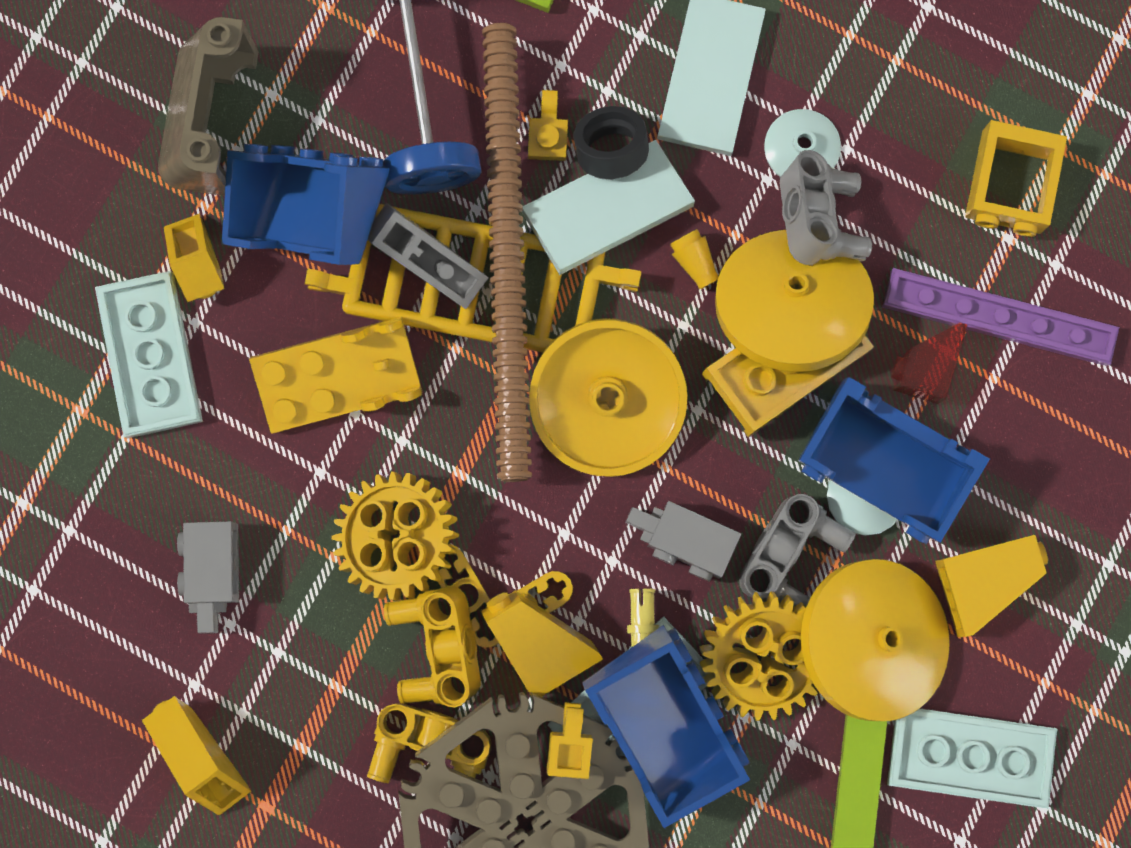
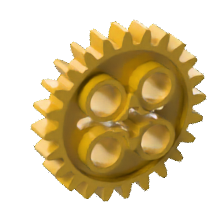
[332,472,459,601]
[700,591,818,721]

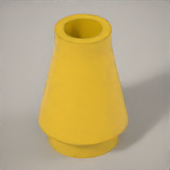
[670,229,719,289]

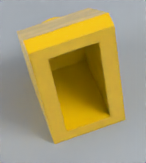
[164,213,225,302]

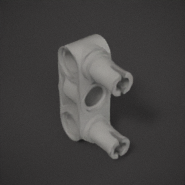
[780,150,872,265]
[739,494,856,608]

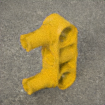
[384,586,481,708]
[367,703,492,784]

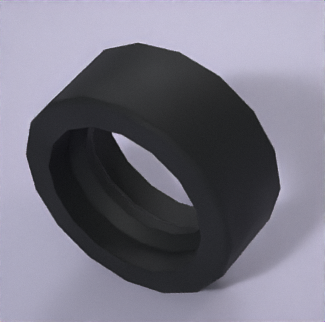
[573,106,649,180]

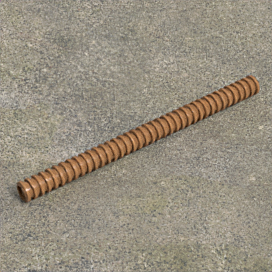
[482,23,532,482]

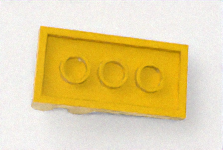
[249,317,422,434]
[702,335,874,438]

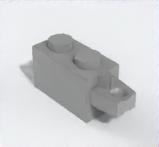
[625,501,741,582]
[177,521,239,634]

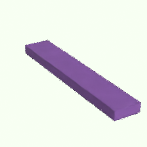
[882,268,1120,366]

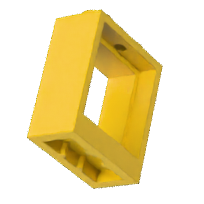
[965,120,1067,237]

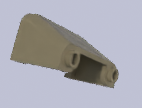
[158,17,259,196]

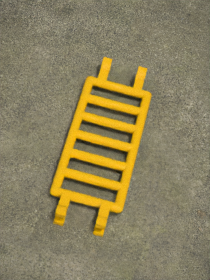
[305,204,641,352]

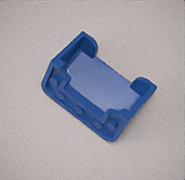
[798,377,990,545]

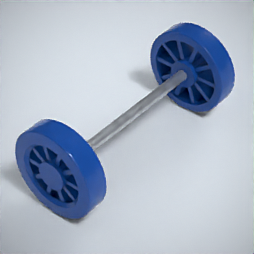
[383,0,482,195]

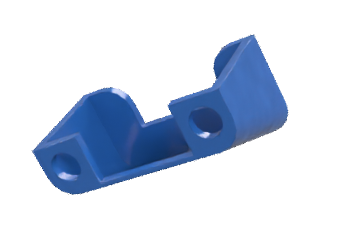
[222,144,390,265]
[582,625,750,828]

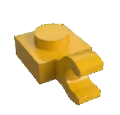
[528,90,568,161]
[547,702,593,779]

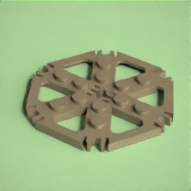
[398,692,649,848]

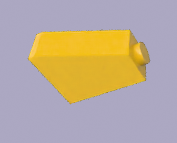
[935,535,1048,637]
[481,590,603,697]
[142,696,251,816]

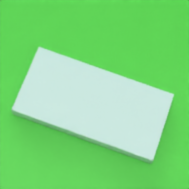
[657,0,766,156]
[522,140,695,275]
[95,271,203,439]
[887,709,1057,809]

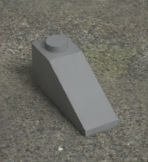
[368,203,489,309]

